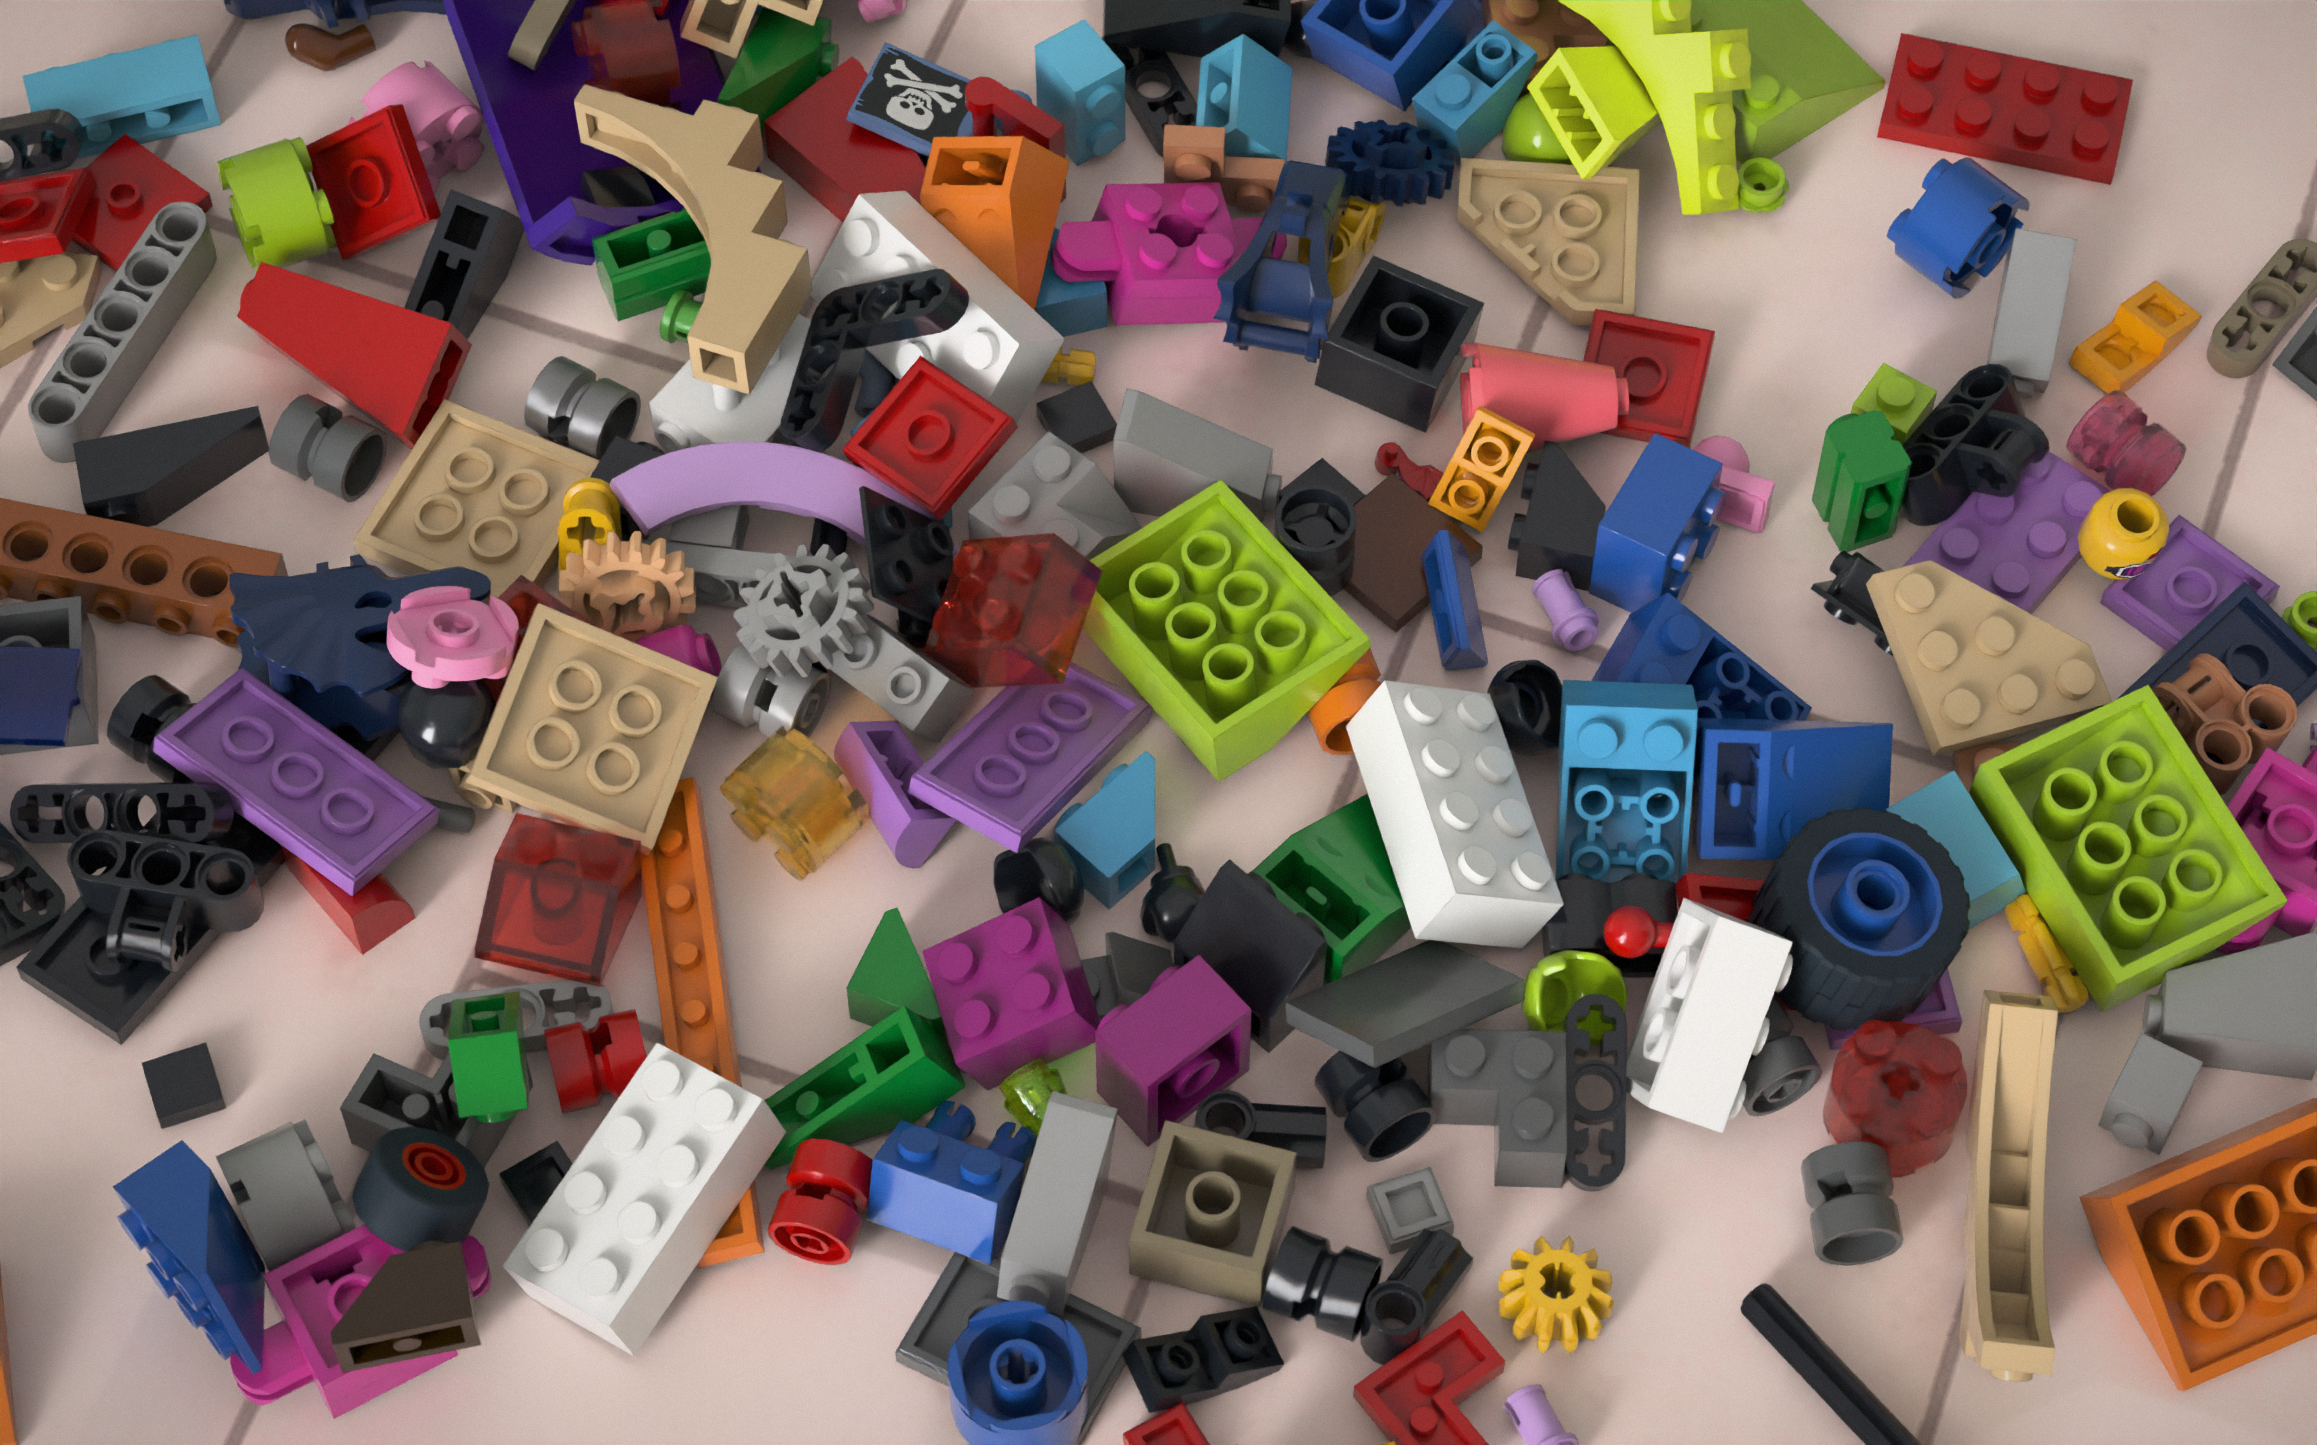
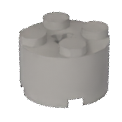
[215,1119,356,1272]

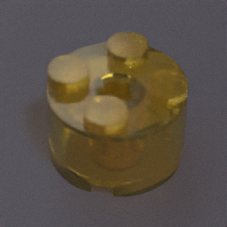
[720,726,871,881]

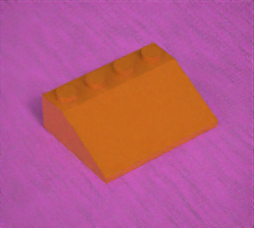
[2079,1098,2317,1391]

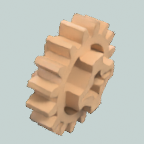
[558,531,696,643]

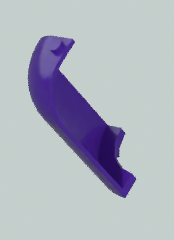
[443,0,762,266]

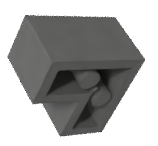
[1428,1029,1567,1188]
[340,1052,533,1168]

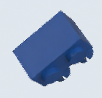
[867,1101,1037,1264]

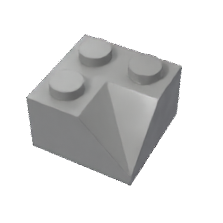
[967,431,1142,619]

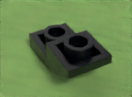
[1122,1306,1284,1413]

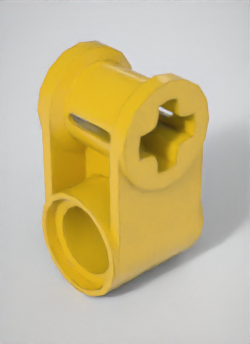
[1297,197,1386,299]
[557,477,623,596]

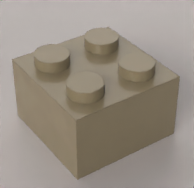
[1129,1120,1297,1307]

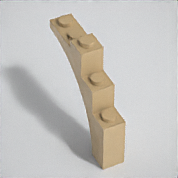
[574,84,813,395]
[1959,990,2058,1382]

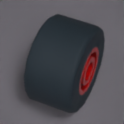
[352,1126,490,1252]

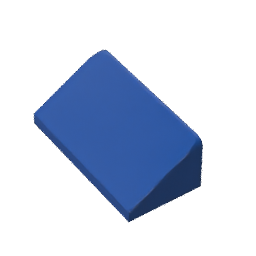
[1421,530,1488,671]

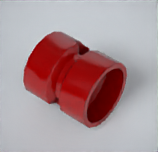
[544,1009,646,1114]
[768,1139,873,1265]

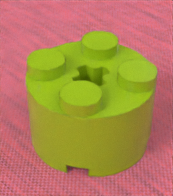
[217,137,336,272]

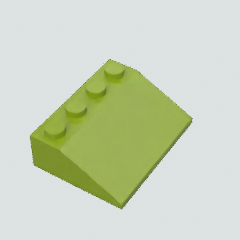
[1690,0,1885,164]
[1066,480,1371,782]
[1969,685,2288,1012]

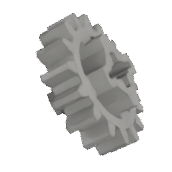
[733,544,874,678]

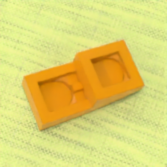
[2068,280,2202,400]

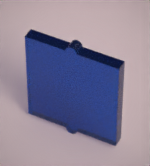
[0,646,82,747]

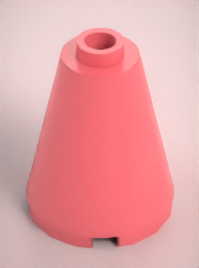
[1460,342,1629,453]

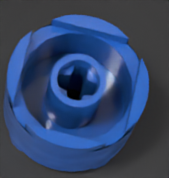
[1887,157,2030,298]
[947,1300,1089,1445]

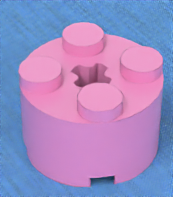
[348,60,484,193]

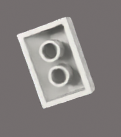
[1626,898,1793,1133]

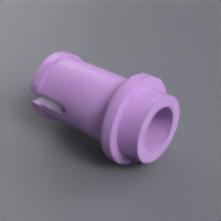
[1532,569,1600,651]
[1503,1384,1579,1445]

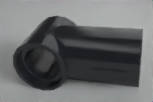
[1194,1090,1327,1169]
[1360,1228,1473,1365]

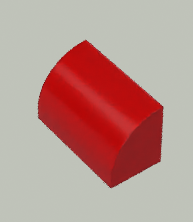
[280,844,415,955]

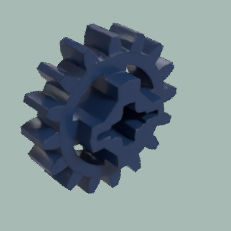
[1325,120,1455,206]

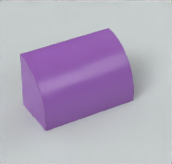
[834,721,956,868]

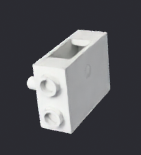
[649,314,835,452]

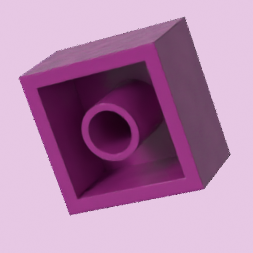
[922,897,1100,1091]
[1095,955,1251,1147]

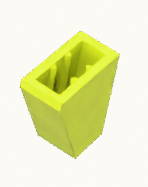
[1527,46,1661,180]

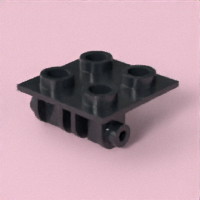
[859,486,963,644]

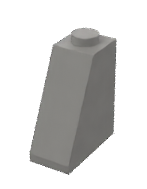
[1987,228,2077,399]
[1113,388,1282,523]
[2143,932,2317,1080]
[997,1091,1118,1315]

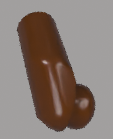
[285,23,376,71]

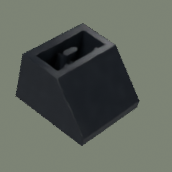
[1174,859,1327,1053]

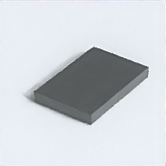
[1285,940,1524,1068]
[895,1252,1141,1445]

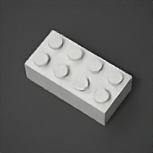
[810,191,1065,424]
[1346,680,1564,949]
[503,1043,786,1356]

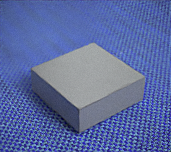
[1366,1167,1454,1254]

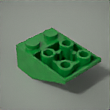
[1251,793,1412,984]

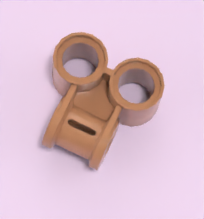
[2152,653,2298,796]

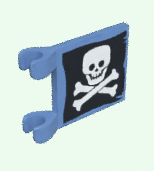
[846,42,1032,157]

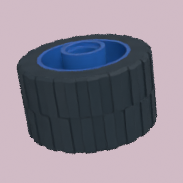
[1748,807,1971,1032]

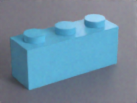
[23,35,221,159]

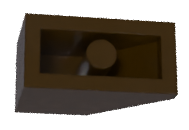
[331,1241,481,1373]

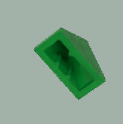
[846,907,947,1040]

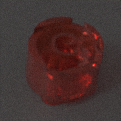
[571,0,681,111]
[1823,1020,1967,1178]

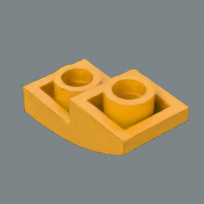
[1428,405,1535,532]

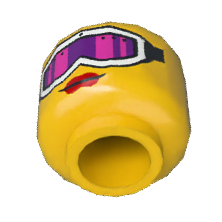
[2077,488,2169,580]

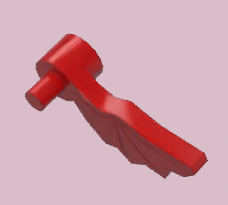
[1375,442,1444,502]

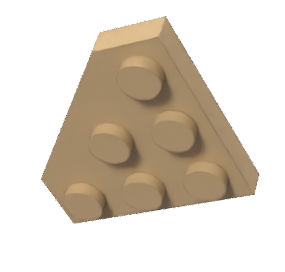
[1457,158,1640,326]
[0,252,102,368]
[1866,560,2112,757]

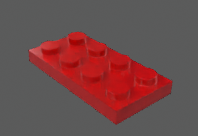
[1877,33,2133,185]

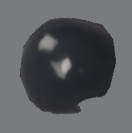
[1487,659,1563,756]
[397,678,496,769]
[993,837,1084,925]

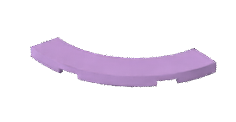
[609,441,959,557]

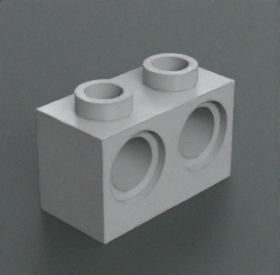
[830,614,976,743]

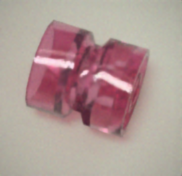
[2066,390,2186,497]

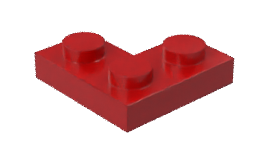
[1353,1310,1505,1445]

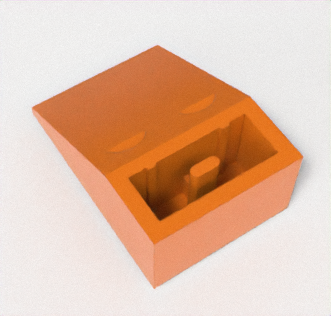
[920,136,1070,310]

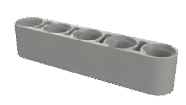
[28,201,217,463]

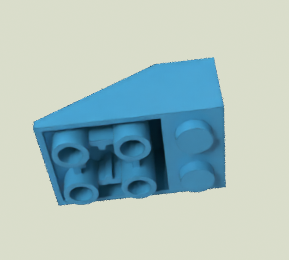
[1555,680,1698,884]

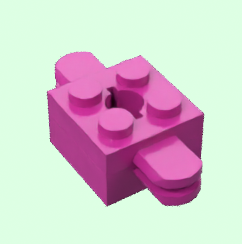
[1050,182,1287,325]
[2216,747,2317,955]
[230,1224,492,1419]

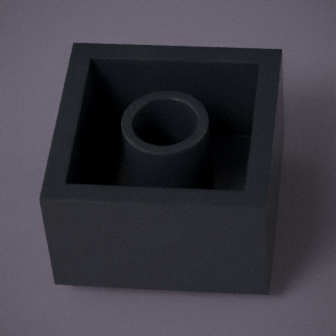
[1315,256,1484,433]

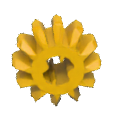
[1498,1235,1614,1354]

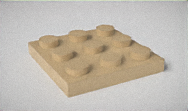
[353,399,600,619]
[466,603,718,856]

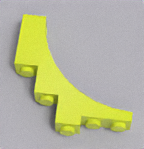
[1557,0,1751,215]

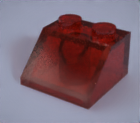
[475,813,642,987]

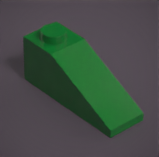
[718,8,839,132]
[764,1005,966,1170]

